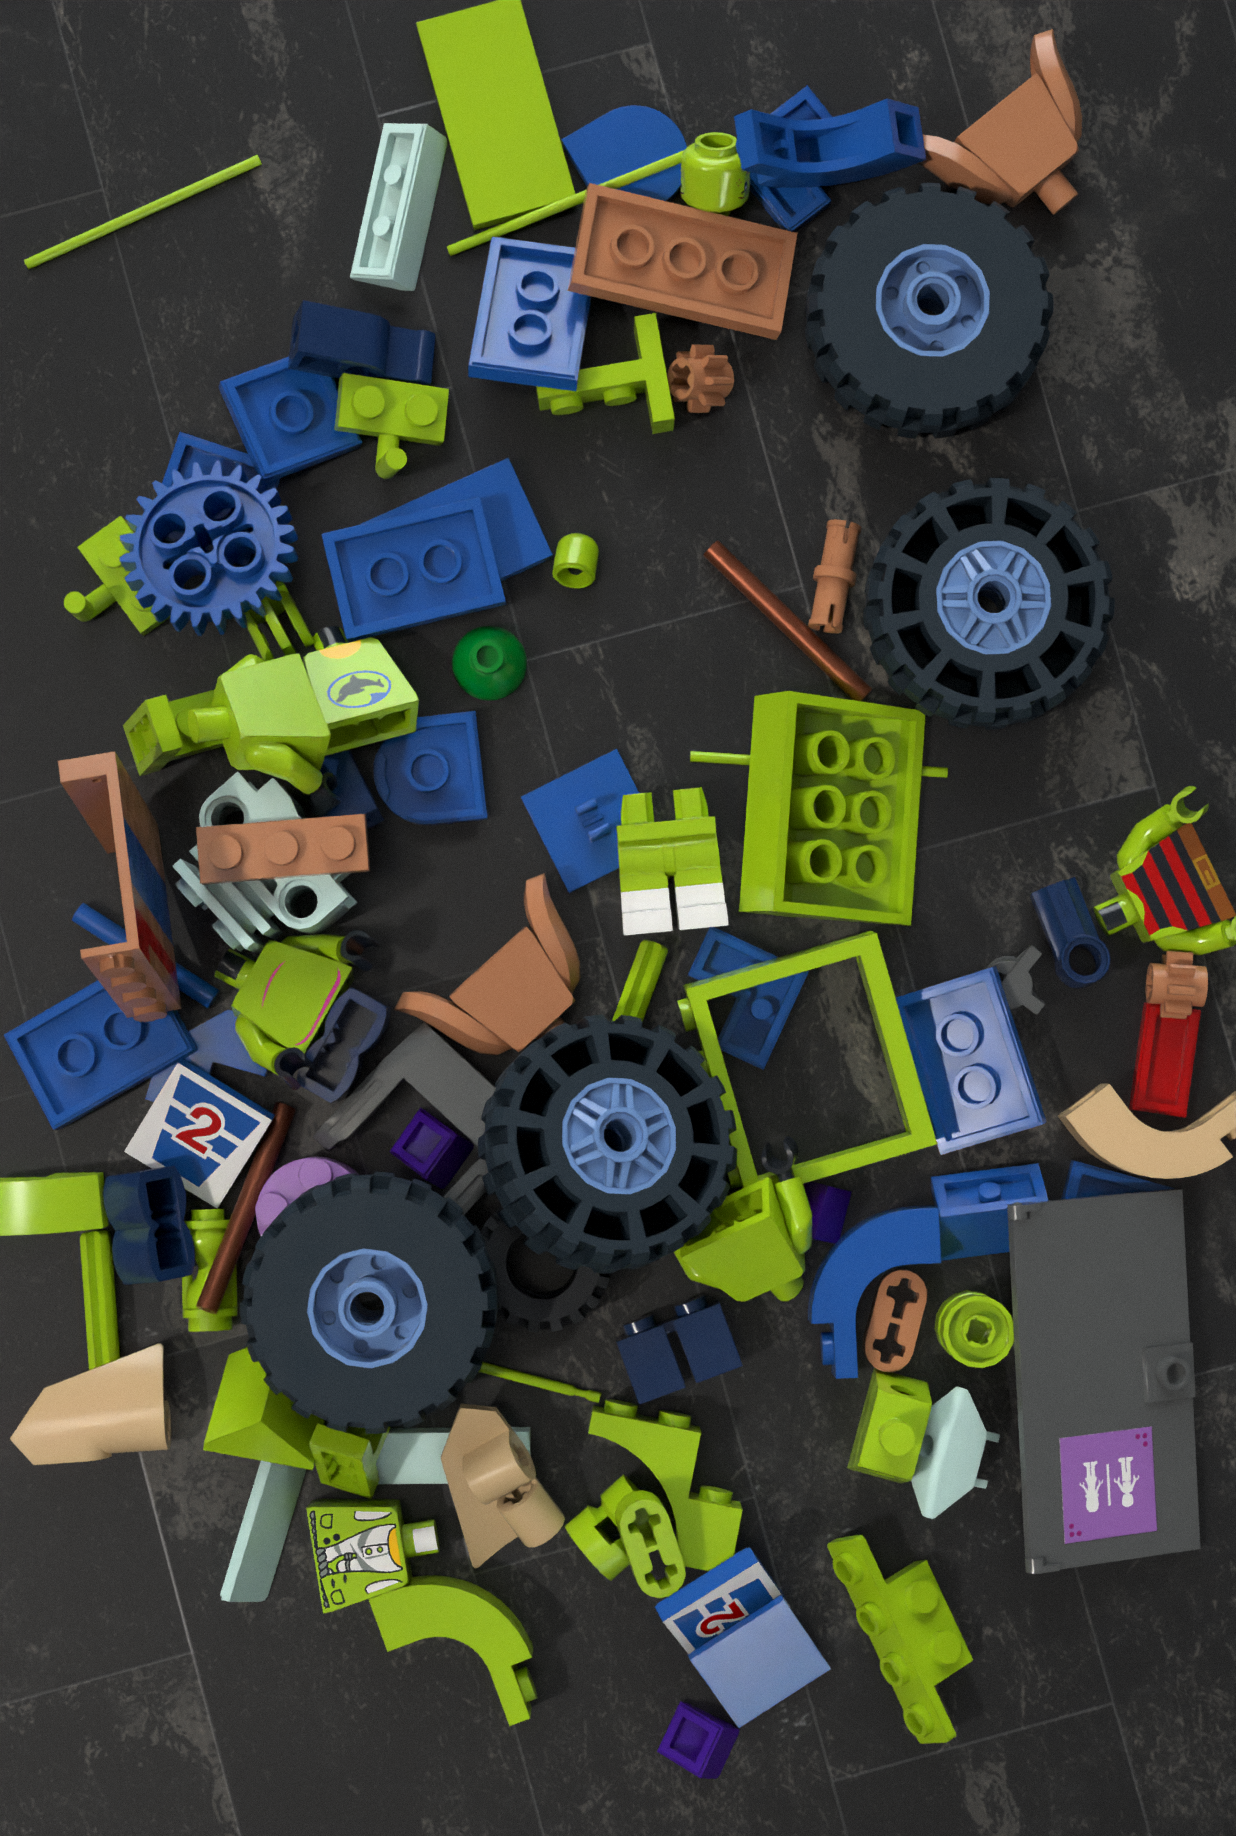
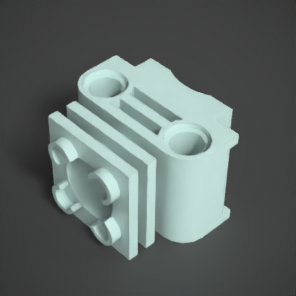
[173,771,358,954]

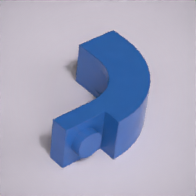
[734,99,926,188]
[808,1205,941,1379]

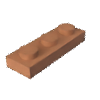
[196,814,370,885]

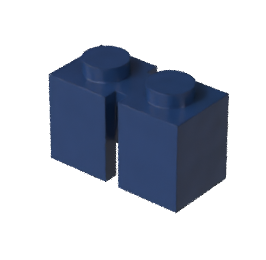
[616,1295,743,1405]

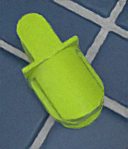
[245,581,315,661]

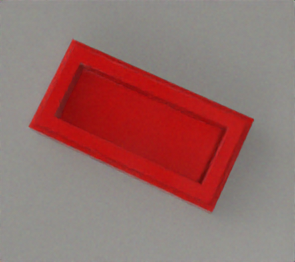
[1129,1002,1201,1118]

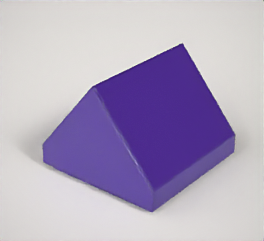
[803,1181,852,1244]

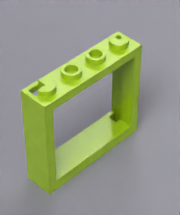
[677,930,937,1189]

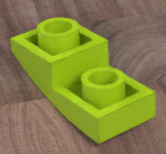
[0,1172,109,1236]

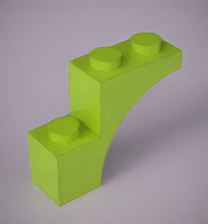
[588,1399,743,1571]

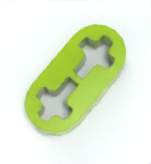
[615,1490,686,1598]

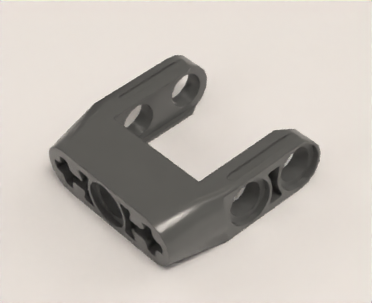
[313,1022,496,1215]

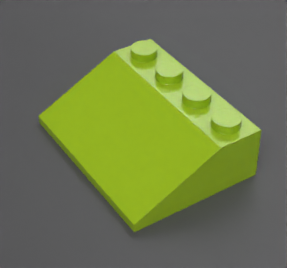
[739,691,926,926]

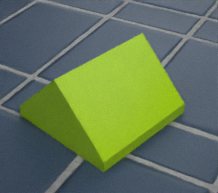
[203,1347,325,1470]

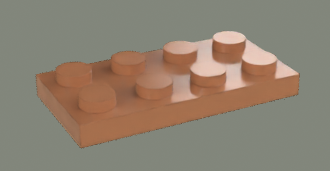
[568,183,798,340]

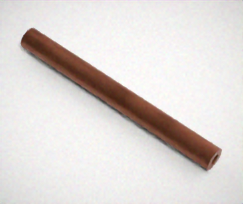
[703,540,872,701]
[196,1102,296,1314]

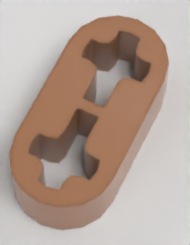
[862,1268,927,1372]

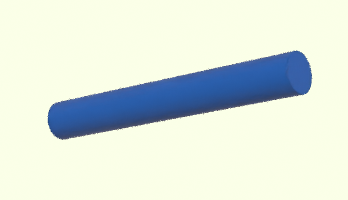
[72,903,220,1009]

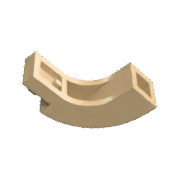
[1058,1084,1236,1179]

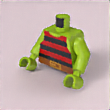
[1093,786,1236,956]

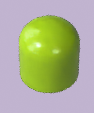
[552,533,599,588]

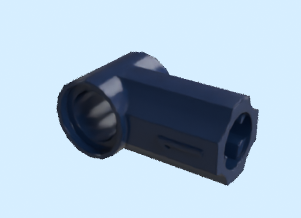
[1030,877,1111,989]

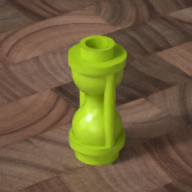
[182,1209,238,1332]

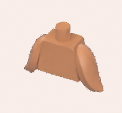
[918,29,1082,215]
[394,873,580,1055]

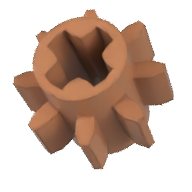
[667,344,734,413]
[1145,951,1208,1019]

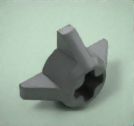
[986,945,1045,1015]

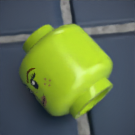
[681,132,750,216]

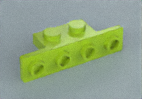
[827,1535,973,1744]

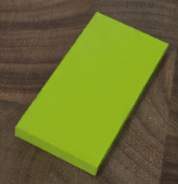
[416,0,575,231]

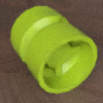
[934,1290,1014,1368]
[565,1474,652,1581]

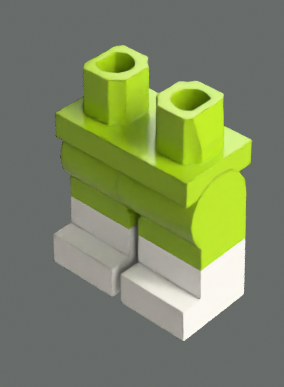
[616,787,729,936]

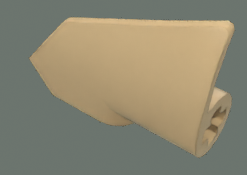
[10,1343,172,1465]
[441,1404,565,1568]

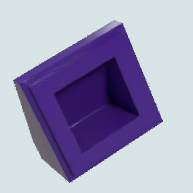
[389,1107,474,1189]
[657,1701,740,1779]

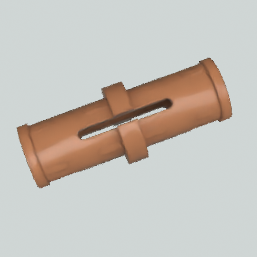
[808,519,861,633]

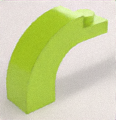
[368,1575,538,1726]

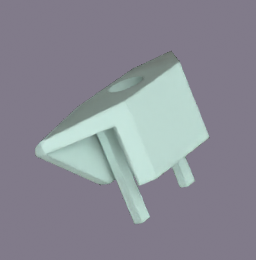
[911,1386,1000,1519]

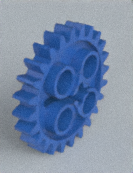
[119,461,298,636]

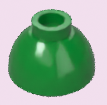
[452,625,527,701]

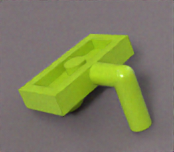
[334,373,449,479]
[64,516,170,636]

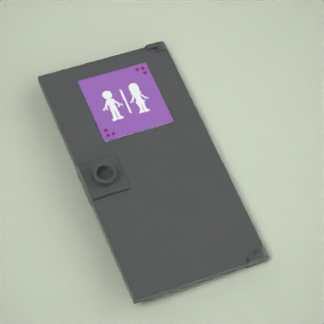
[1007,1188,1201,1574]

